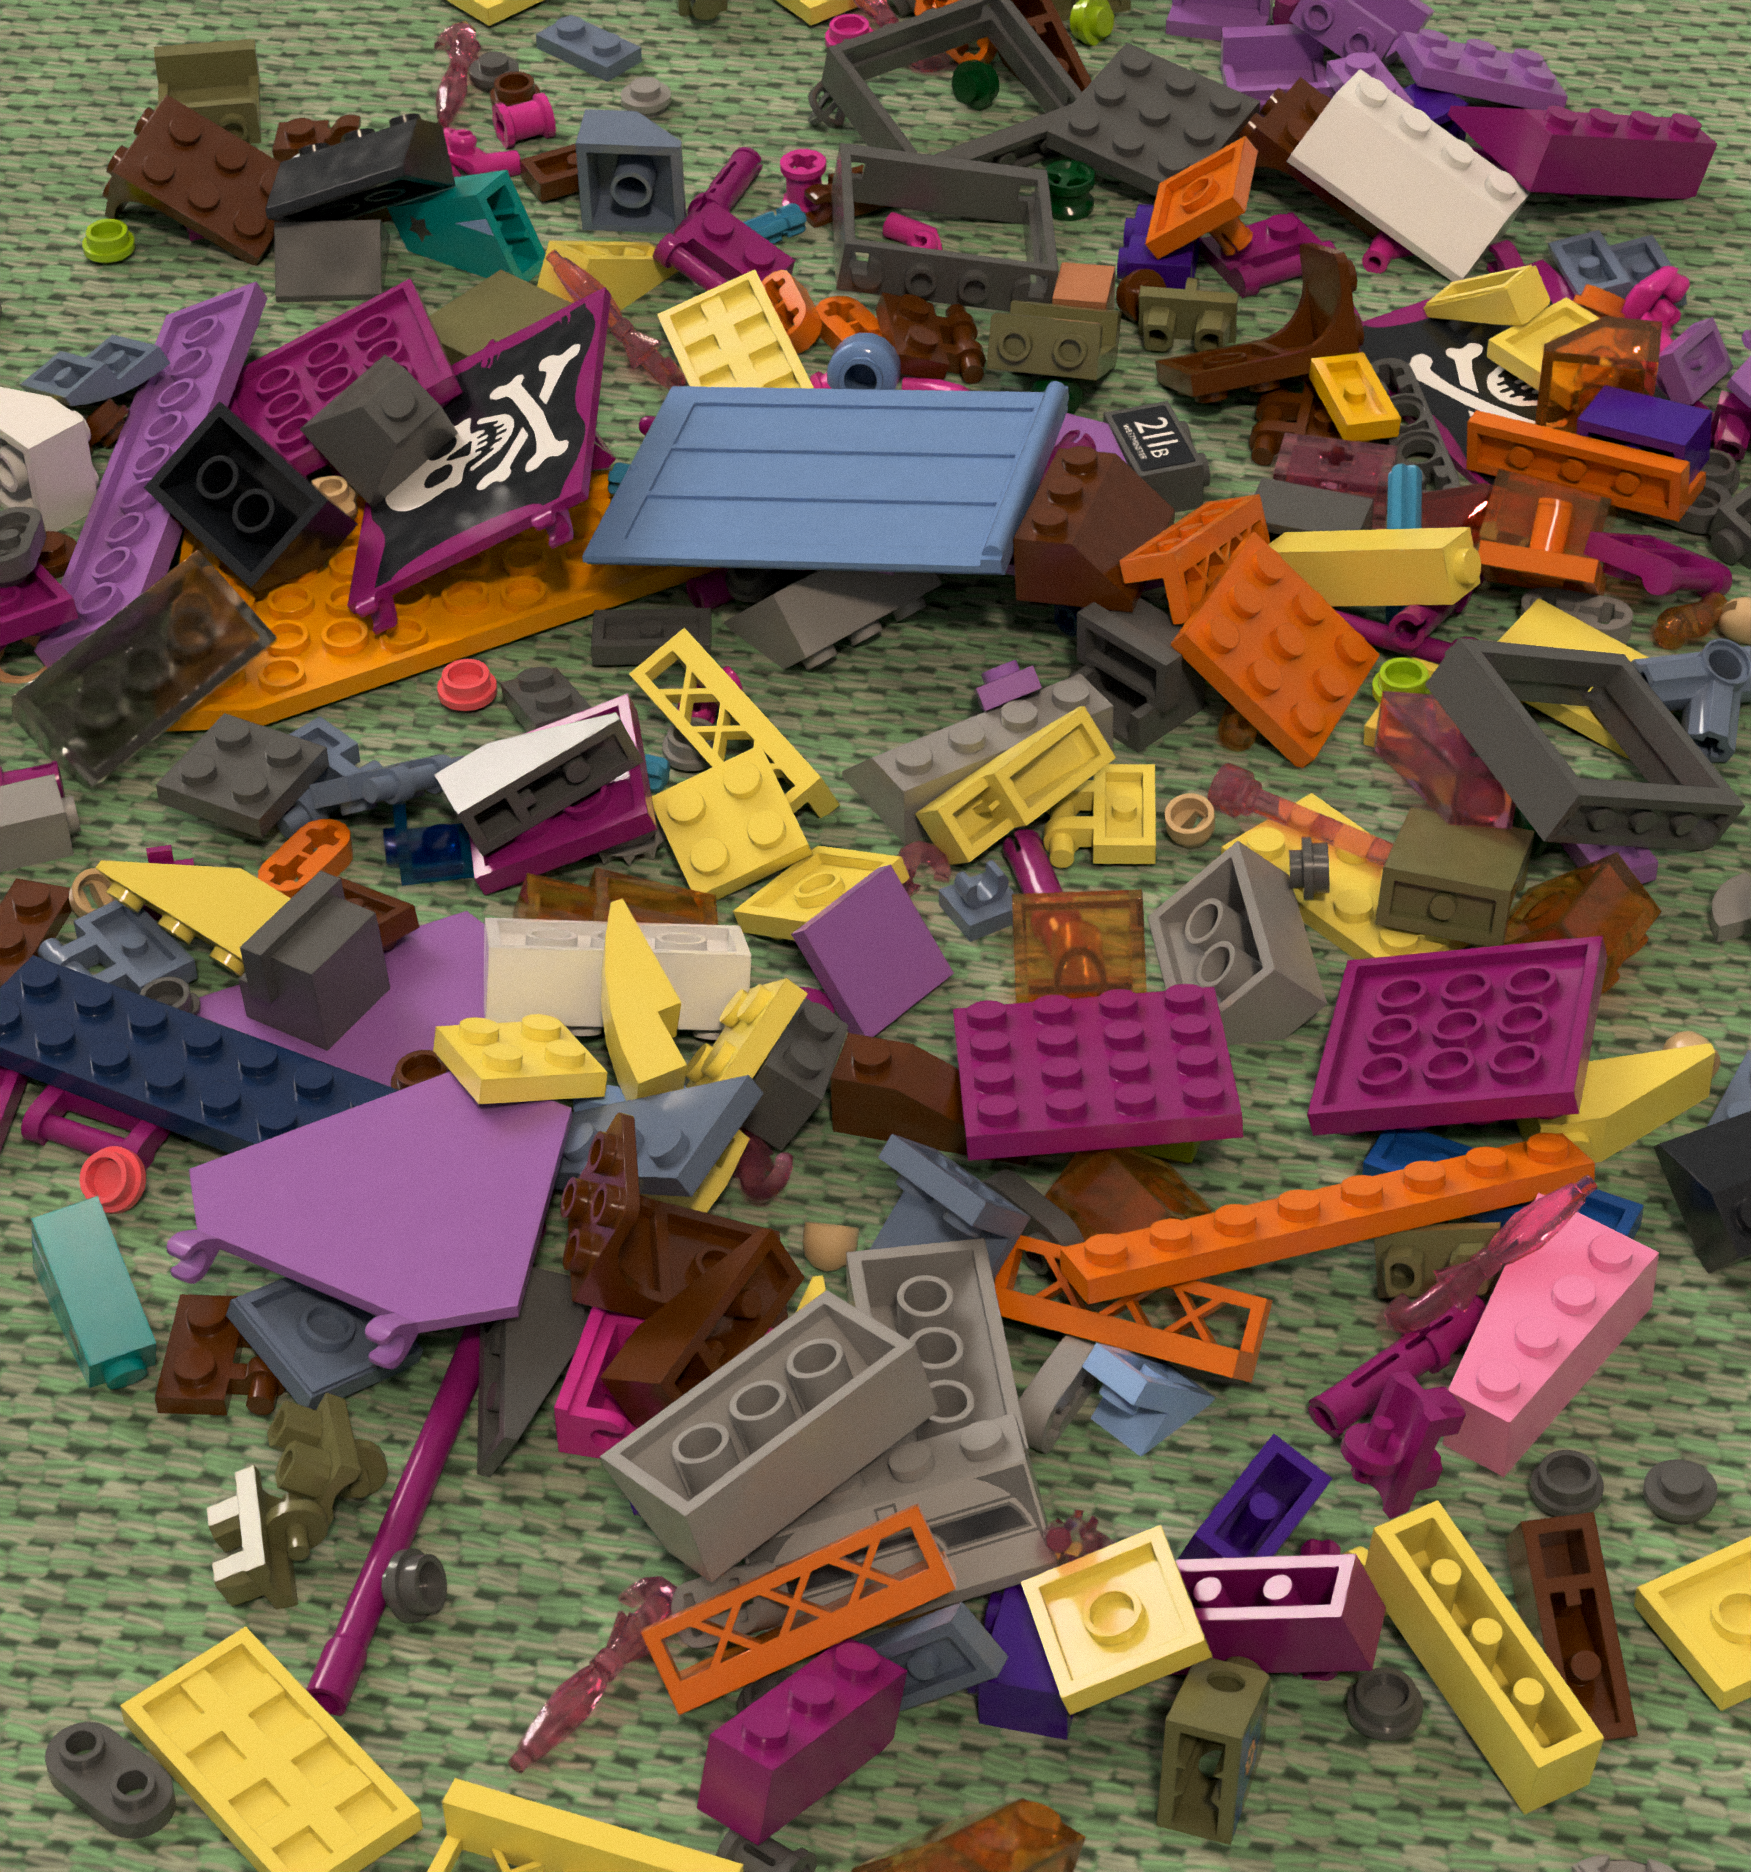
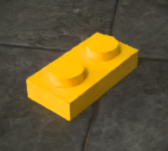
[1309,352,1401,443]

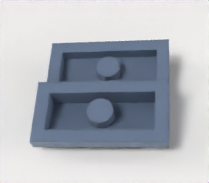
[1548,230,1687,310]
[20,334,170,406]

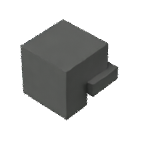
[1069,598,1205,753]
[238,870,390,1051]

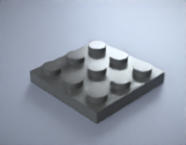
[1047,42,1260,196]

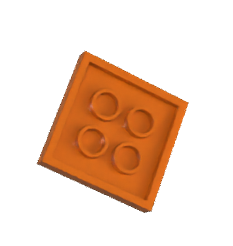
[1170,531,1380,768]

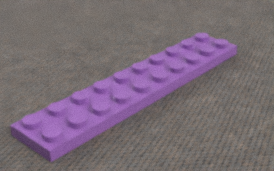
[34,281,267,668]

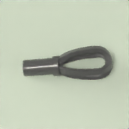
[808,81,845,128]

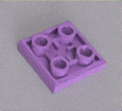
[791,864,954,1037]

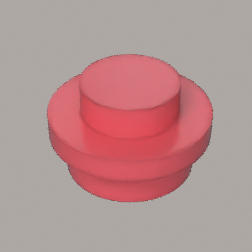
[437,659,497,711]
[79,1146,146,1214]

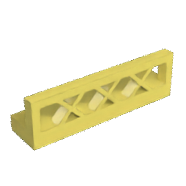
[629,628,840,818]
[427,1778,744,1872]

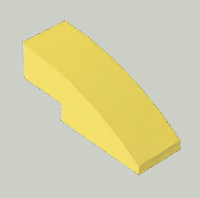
[915,706,1116,865]
[601,898,687,1101]

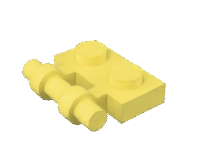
[1043,764,1156,868]

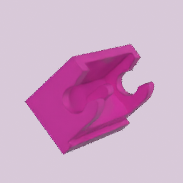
[554,1306,646,1459]

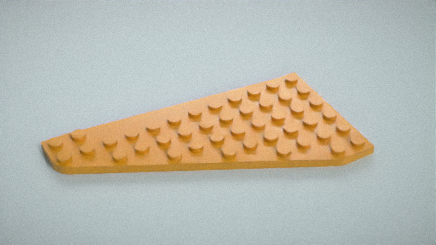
[156,470,719,732]

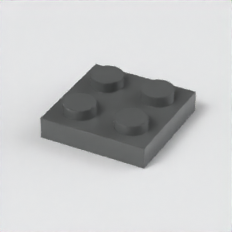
[156,713,329,838]

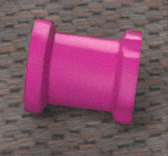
[492,92,556,149]
[780,149,826,213]

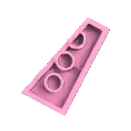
[1443,1193,1659,1477]

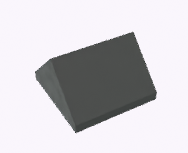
[274,220,390,302]

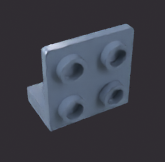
[869,1134,1031,1280]

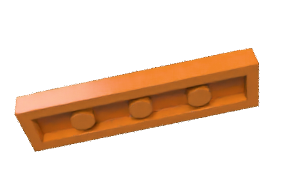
[1466,410,1706,522]
[1119,494,1271,625]
[994,1235,1273,1383]
[641,1503,957,1715]

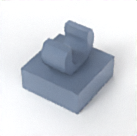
[939,860,1025,942]

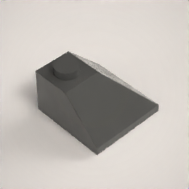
[300,355,458,509]

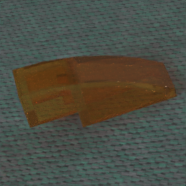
[513,867,718,925]

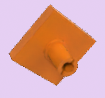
[1145,136,1258,259]
[1478,497,1607,596]

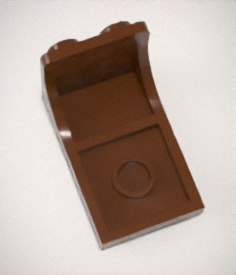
[1237,77,1380,239]
[102,94,281,266]
[1155,242,1364,403]
[560,1112,788,1329]

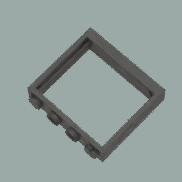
[821,0,1082,168]
[831,143,1059,312]
[1425,638,1745,851]

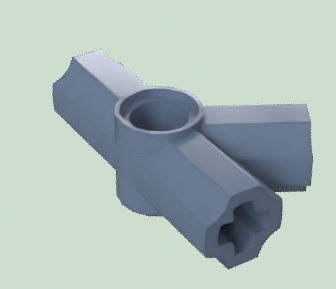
[1631,638,1751,763]

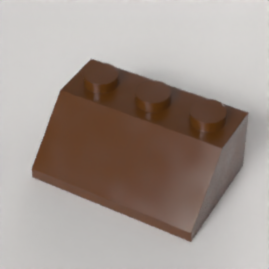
[1013,446,1175,612]

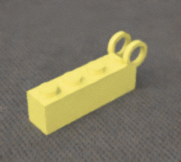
[1343,1500,1604,1815]

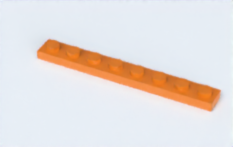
[1060,1133,1595,1305]

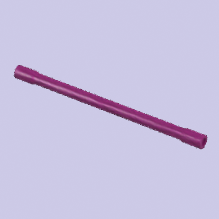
[306,1223,547,1716]

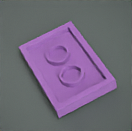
[1396,29,1568,110]

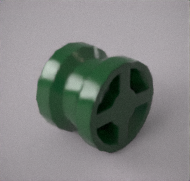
[1044,160,1095,221]

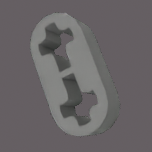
[1520,587,1633,644]
[1019,1335,1099,1454]
[671,1561,789,1648]

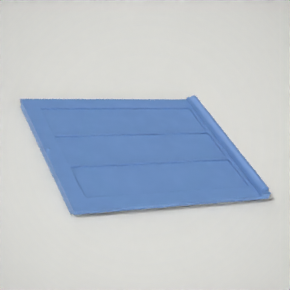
[582,381,1069,575]

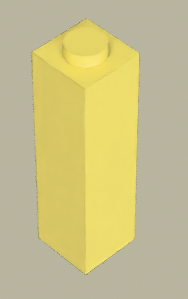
[1268,527,1481,607]

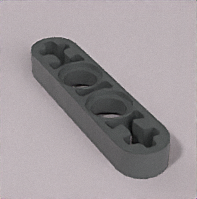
[1371,358,1462,520]

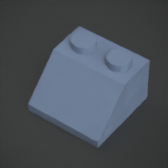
[575,109,686,233]

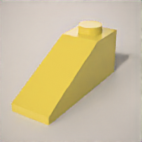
[537,240,678,318]
[1515,1043,1715,1163]

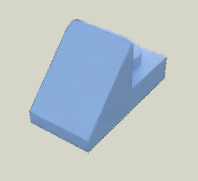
[1082,1343,1215,1457]

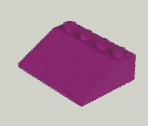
[1448,106,1717,199]

